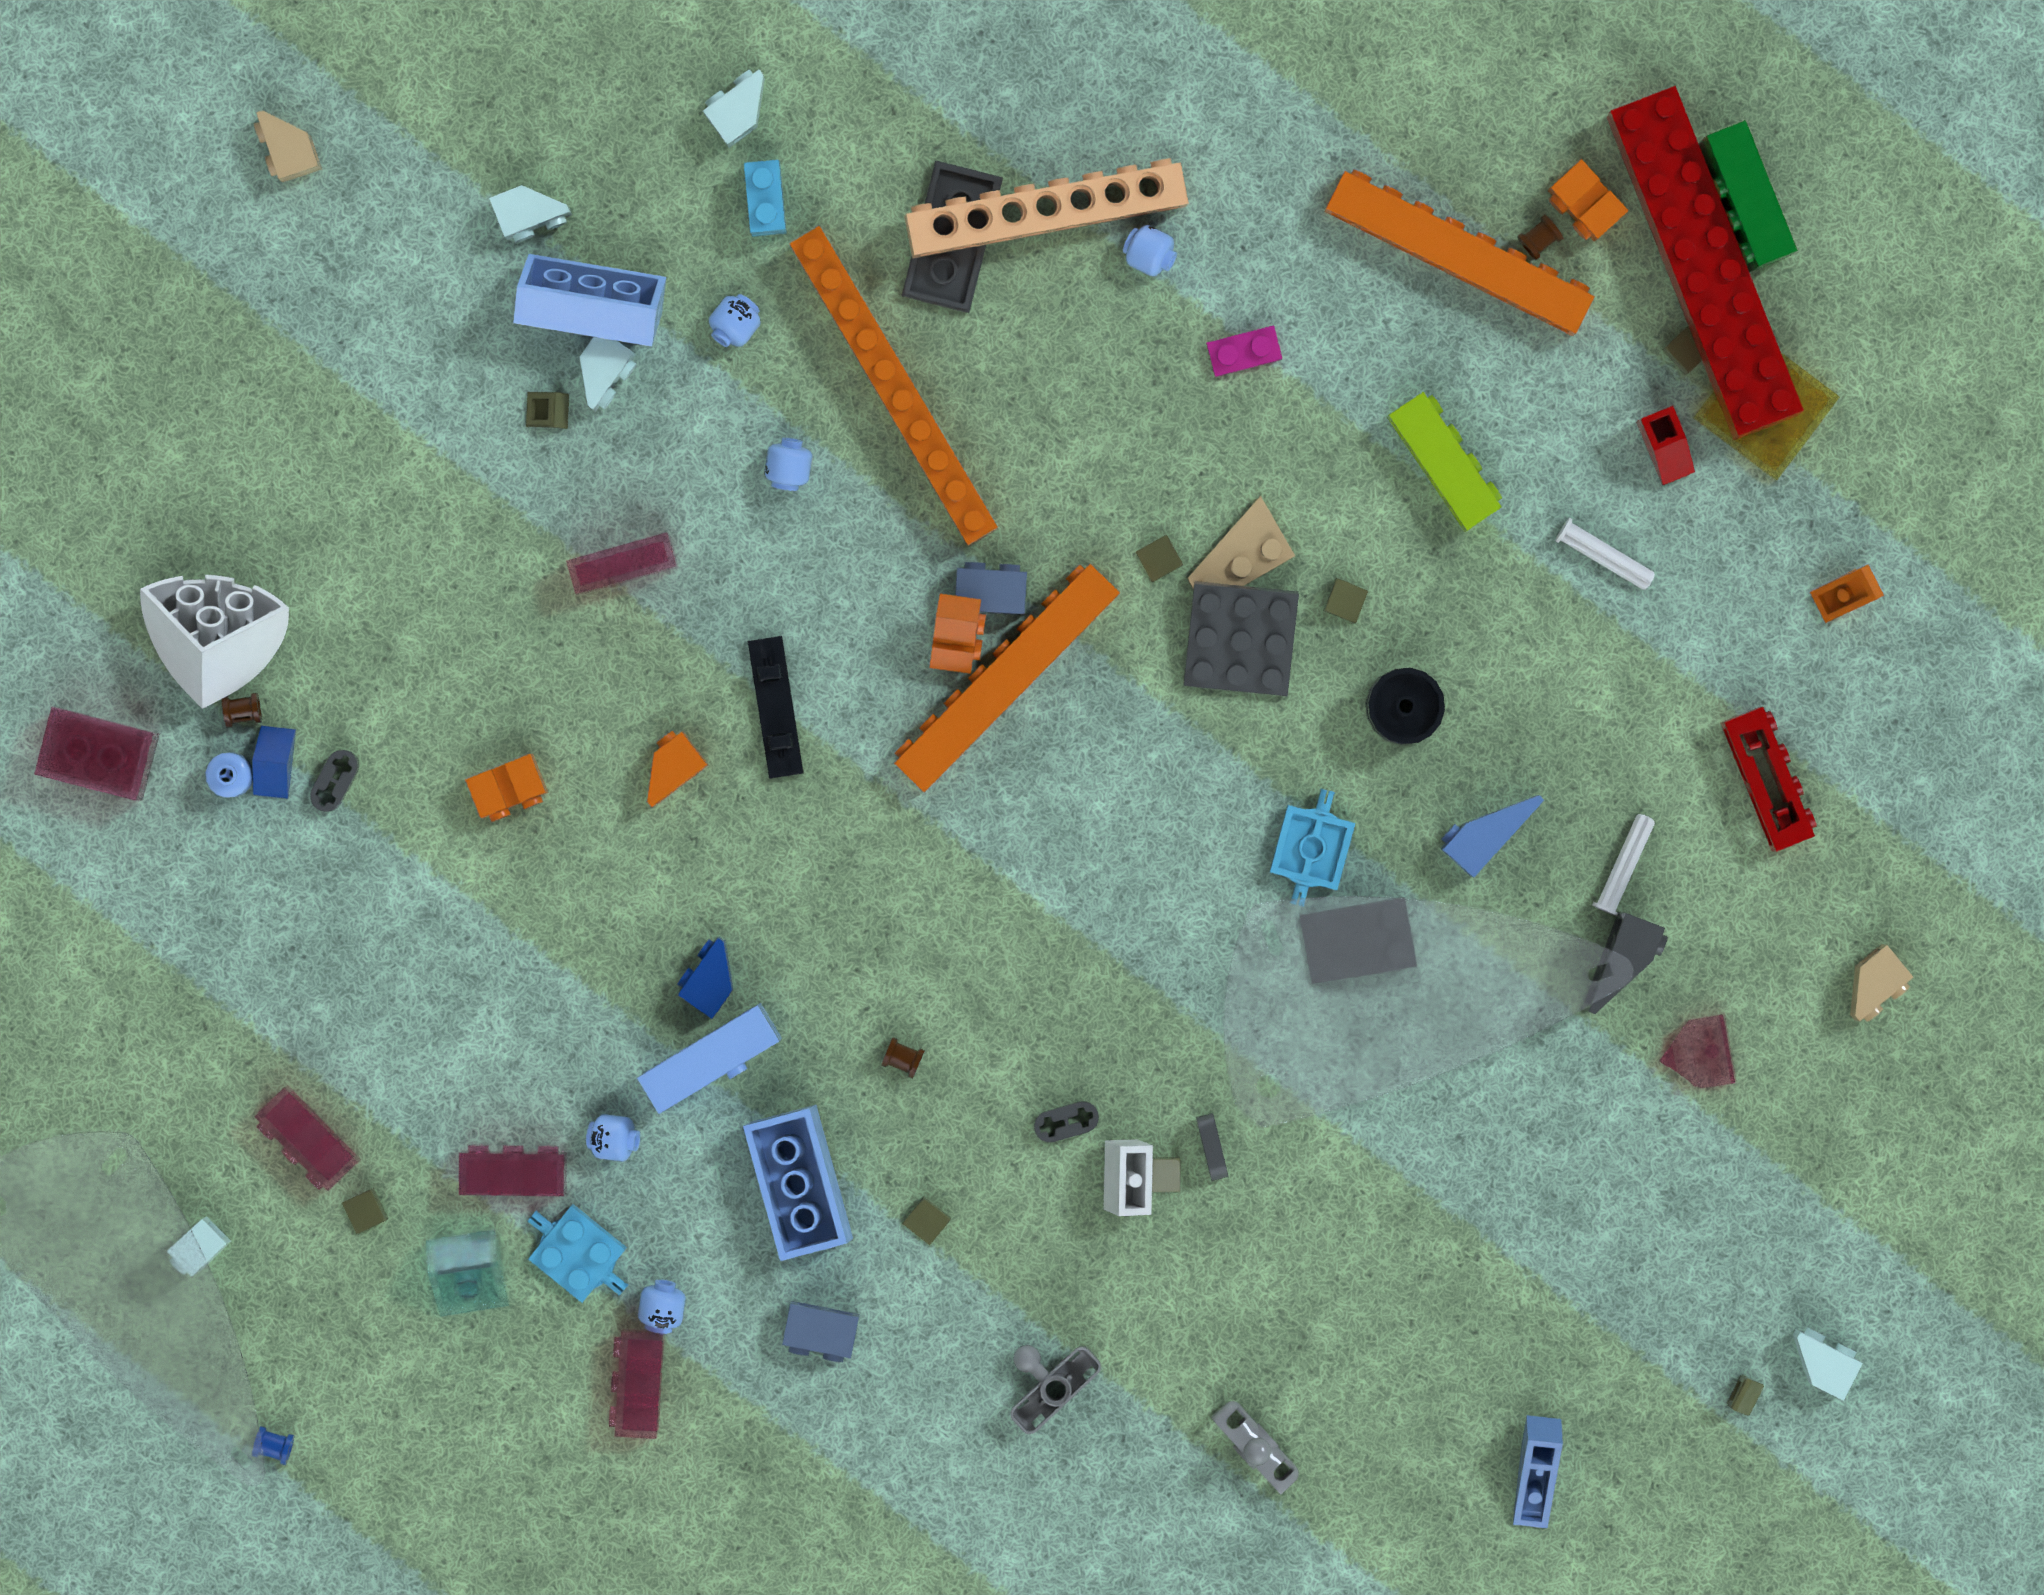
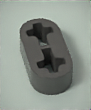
[310,750,359,812]
[1034,1101,1099,1142]
[1196,1113,1229,1181]

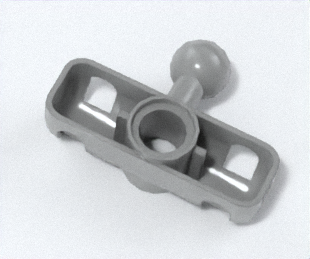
[1011,1345,1101,1434]
[1211,1401,1299,1495]

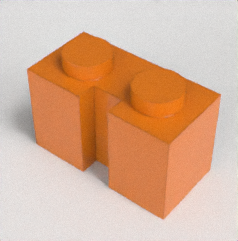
[1548,159,1629,242]
[929,594,986,674]
[465,754,548,822]

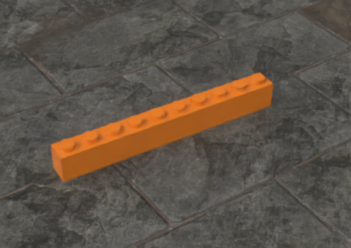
[789,226,998,547]

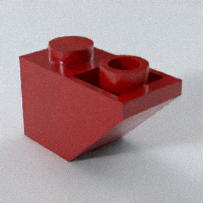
[1636,405,1695,486]

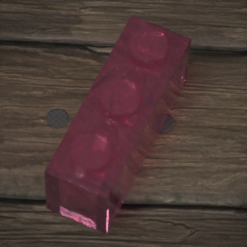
[566,532,679,596]
[254,1086,362,1191]
[459,1144,567,1196]
[609,1329,665,1439]

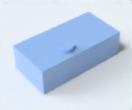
[513,254,666,346]
[637,1003,782,1114]
[743,1105,853,1261]

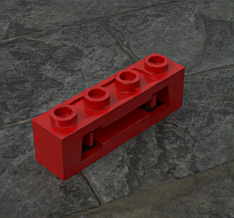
[1720,707,1817,852]

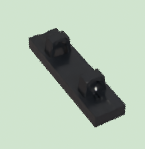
[747,636,804,779]

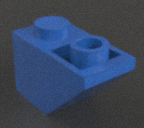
[677,937,734,1019]

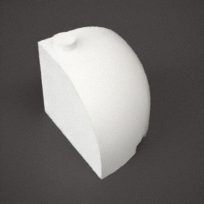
[140,575,289,709]

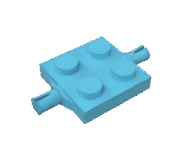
[1269,789,1355,907]
[527,1204,629,1303]

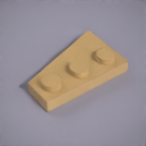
[1187,496,1295,589]

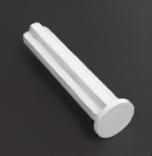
[1555,517,1655,590]
[1592,814,1655,917]

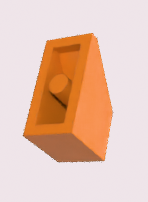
[647,731,708,807]

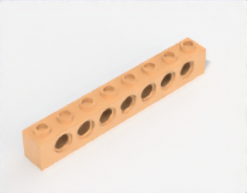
[904,158,1189,258]

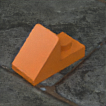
[1810,564,1884,623]

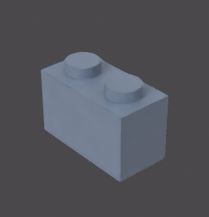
[955,562,1027,615]
[782,1301,860,1362]

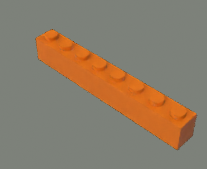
[1324,169,1595,336]
[894,564,1120,793]

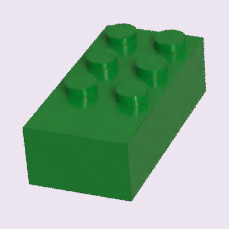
[1698,120,1798,273]

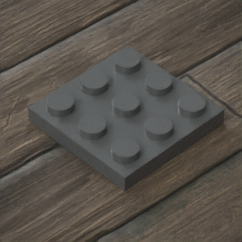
[1183,581,1299,696]

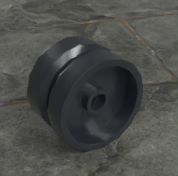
[1365,668,1445,745]

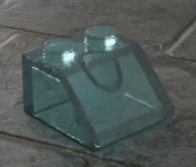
[426,1230,509,1316]

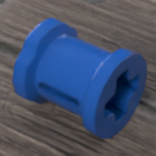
[252,1426,295,1465]

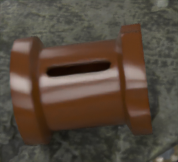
[1517,214,1564,261]
[222,693,262,728]
[881,1037,925,1079]

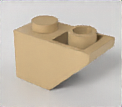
[254,110,322,182]
[1850,944,1914,1022]

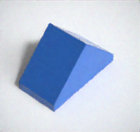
[252,726,296,799]

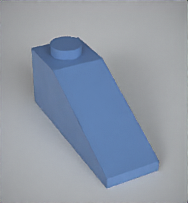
[1441,795,1544,878]
[1513,1415,1563,1528]

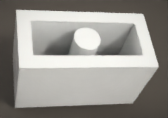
[1104,1139,1153,1216]

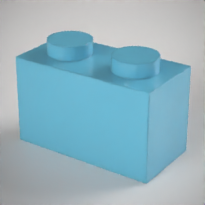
[744,160,787,237]

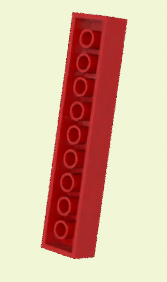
[1607,85,1804,440]

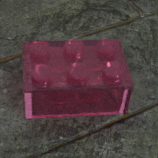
[34,707,160,801]

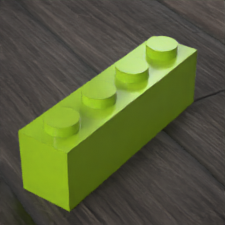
[1387,392,1502,532]

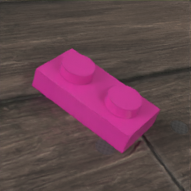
[1206,325,1283,377]

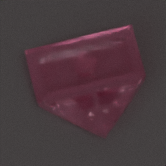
[1659,1013,1737,1088]

